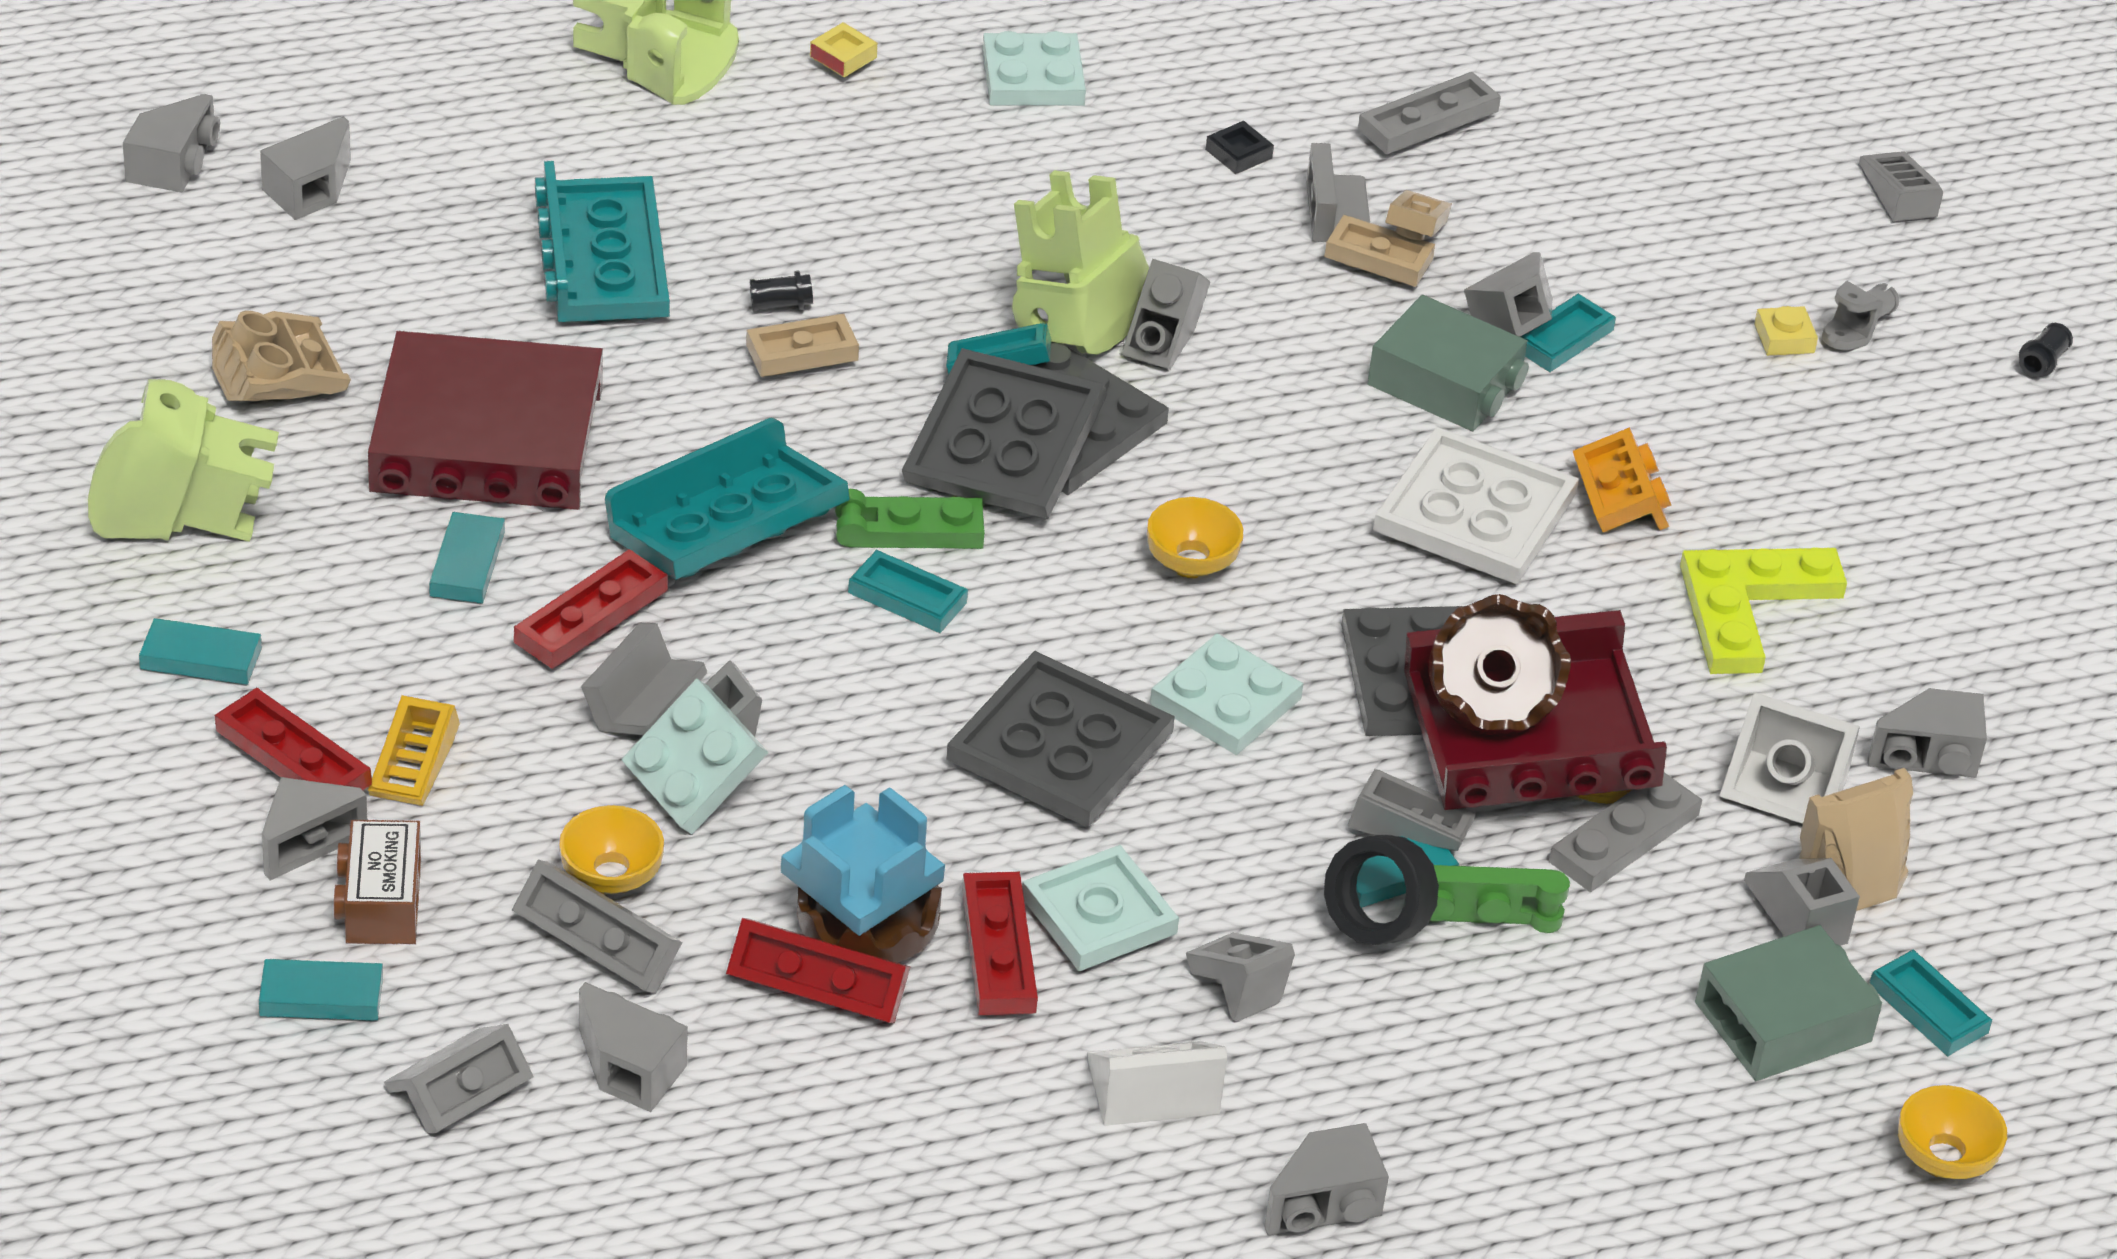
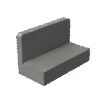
[1306,143,1370,242]
[581,622,707,735]
[384,1024,534,1134]

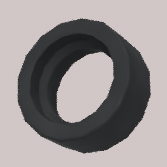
[1324,835,1439,945]

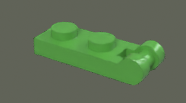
[835,489,985,549]
[1404,865,1570,933]

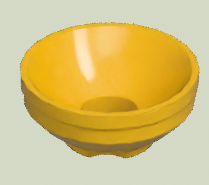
[1147,497,1244,579]
[559,805,664,894]
[1898,1085,2007,1179]

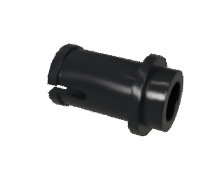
[749,270,813,312]
[2019,322,2073,377]

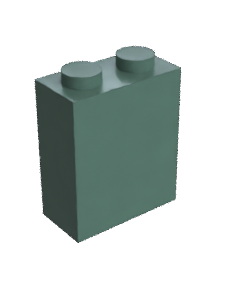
[1367,294,1529,432]
[1695,925,1882,1082]

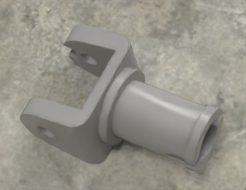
[1822,281,1899,350]

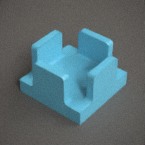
[781,785,945,936]

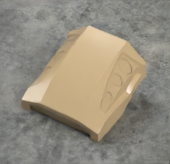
[212,311,351,401]
[1799,768,1913,911]

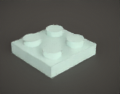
[983,31,1086,106]
[1150,633,1304,755]
[621,678,769,835]
[1022,845,1179,971]

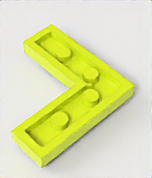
[1680,547,1847,674]

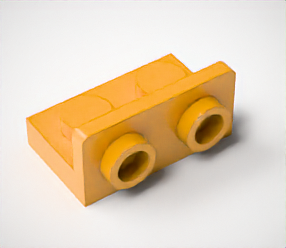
[1573,427,1672,532]

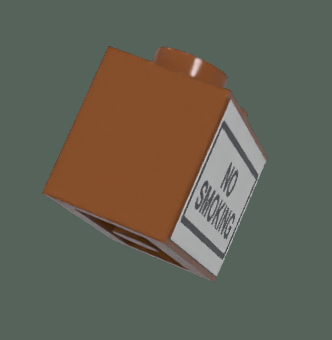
[334,820,421,944]

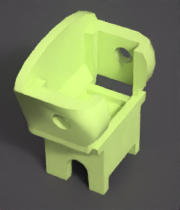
[573,0,739,105]
[1012,170,1149,355]
[88,379,279,542]

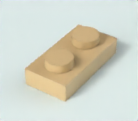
[1385,190,1452,240]
[1324,215,1435,287]
[746,313,859,377]

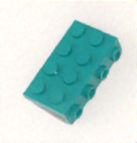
[535,161,670,322]
[605,417,850,580]

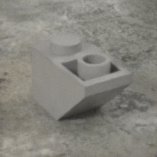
[123,94,220,193]
[260,116,351,220]
[1464,252,1553,337]
[1121,258,1210,370]
[1868,688,1987,778]
[1744,858,1860,946]
[579,982,688,1112]
[1264,1123,1389,1236]

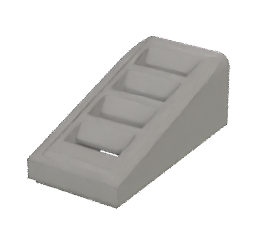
[1859,151,1943,222]
[1348,769,1476,851]

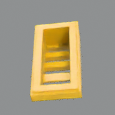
[368,695,460,806]

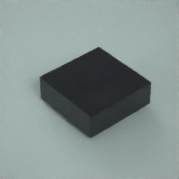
[1205,120,1274,174]

